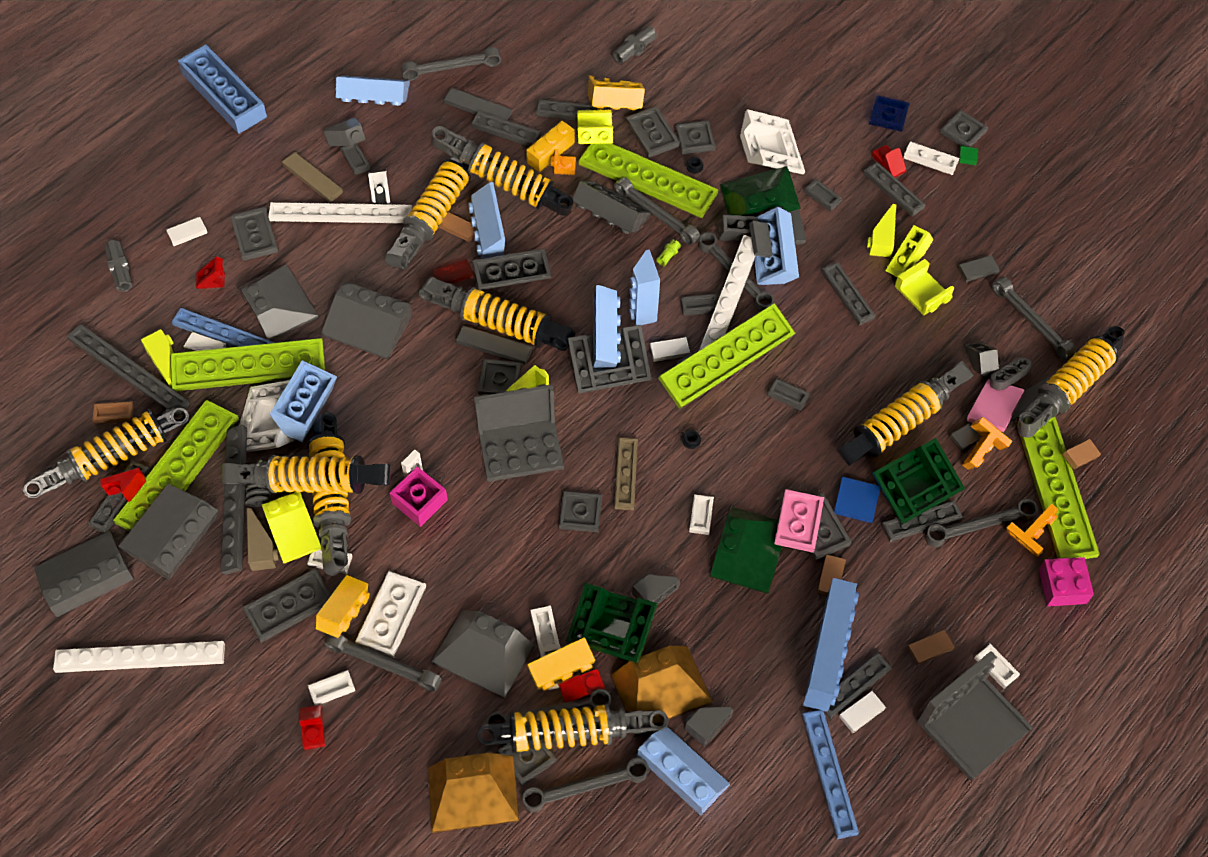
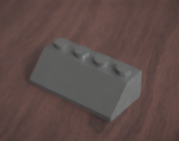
[572,181,651,234]
[473,249,551,290]

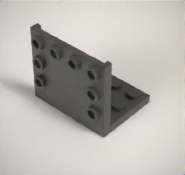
[474,385,564,482]
[917,651,1033,781]

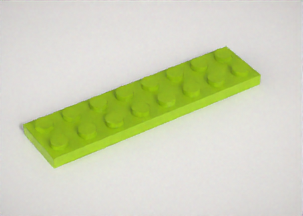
[579,143,718,218]
[658,303,795,409]
[171,338,325,391]
[113,400,239,531]
[1016,417,1100,559]

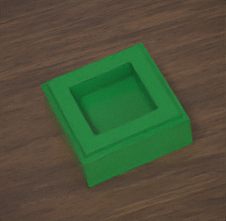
[959,146,978,165]

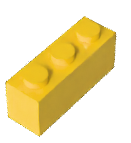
[526,121,575,173]
[316,575,370,638]
[527,637,595,691]

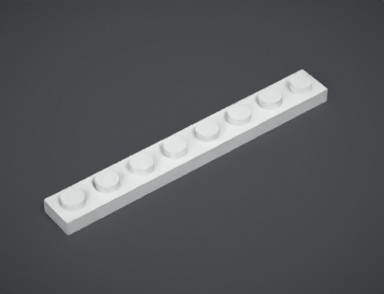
[269,203,412,223]
[699,235,756,351]
[53,641,225,673]

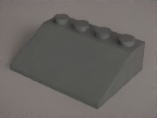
[321,281,412,359]
[118,484,218,580]
[34,530,133,617]

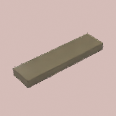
[282,152,343,203]
[615,438,638,510]

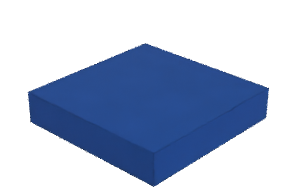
[834,477,880,523]

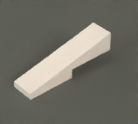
[530,606,567,690]

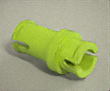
[656,239,681,266]

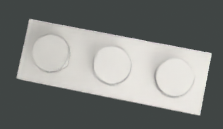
[904,142,959,175]

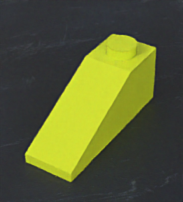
[867,204,896,258]
[885,225,933,277]
[141,329,174,389]

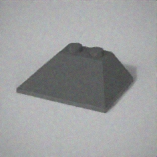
[237,264,319,341]
[568,325,652,394]
[432,610,534,699]

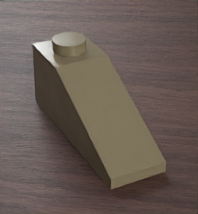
[247,508,279,571]

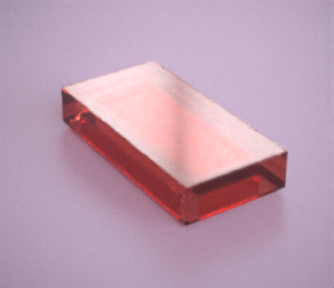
[433,259,473,284]

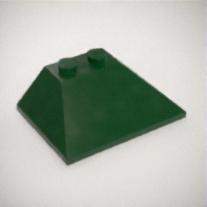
[720,166,801,216]
[872,438,965,525]
[710,507,782,594]
[566,583,658,663]

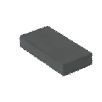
[340,143,371,175]
[804,179,842,212]
[749,221,773,258]
[958,255,1000,282]
[680,294,718,316]
[767,378,810,411]

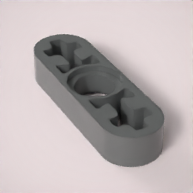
[990,357,1031,390]

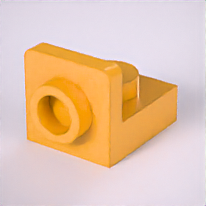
[551,150,576,175]

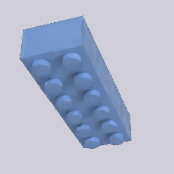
[178,45,267,134]
[803,578,859,712]

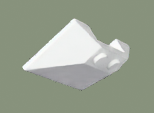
[740,109,805,174]
[239,380,295,452]

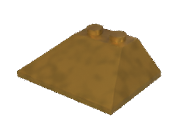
[611,646,712,725]
[428,753,519,833]

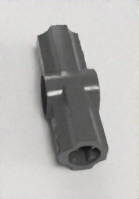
[612,26,657,64]
[104,240,133,292]

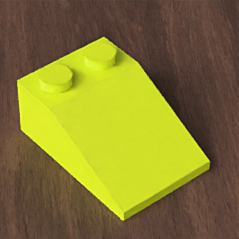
[262,492,321,563]

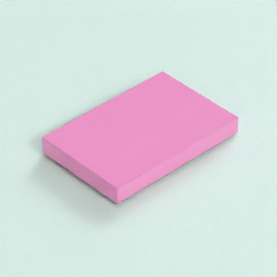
[967,379,1025,433]
[774,489,824,553]

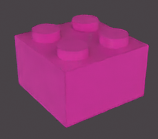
[390,467,448,527]
[1039,557,1094,606]

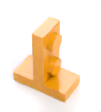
[962,417,1012,470]
[1006,504,1058,558]

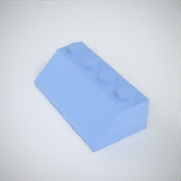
[336,76,410,105]
[468,182,505,259]
[754,207,799,285]
[629,250,660,326]
[593,285,620,368]
[270,360,337,442]
[637,726,730,816]

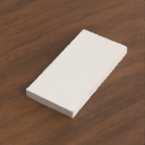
[355,571,426,658]

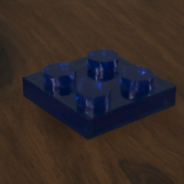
[869,95,910,132]

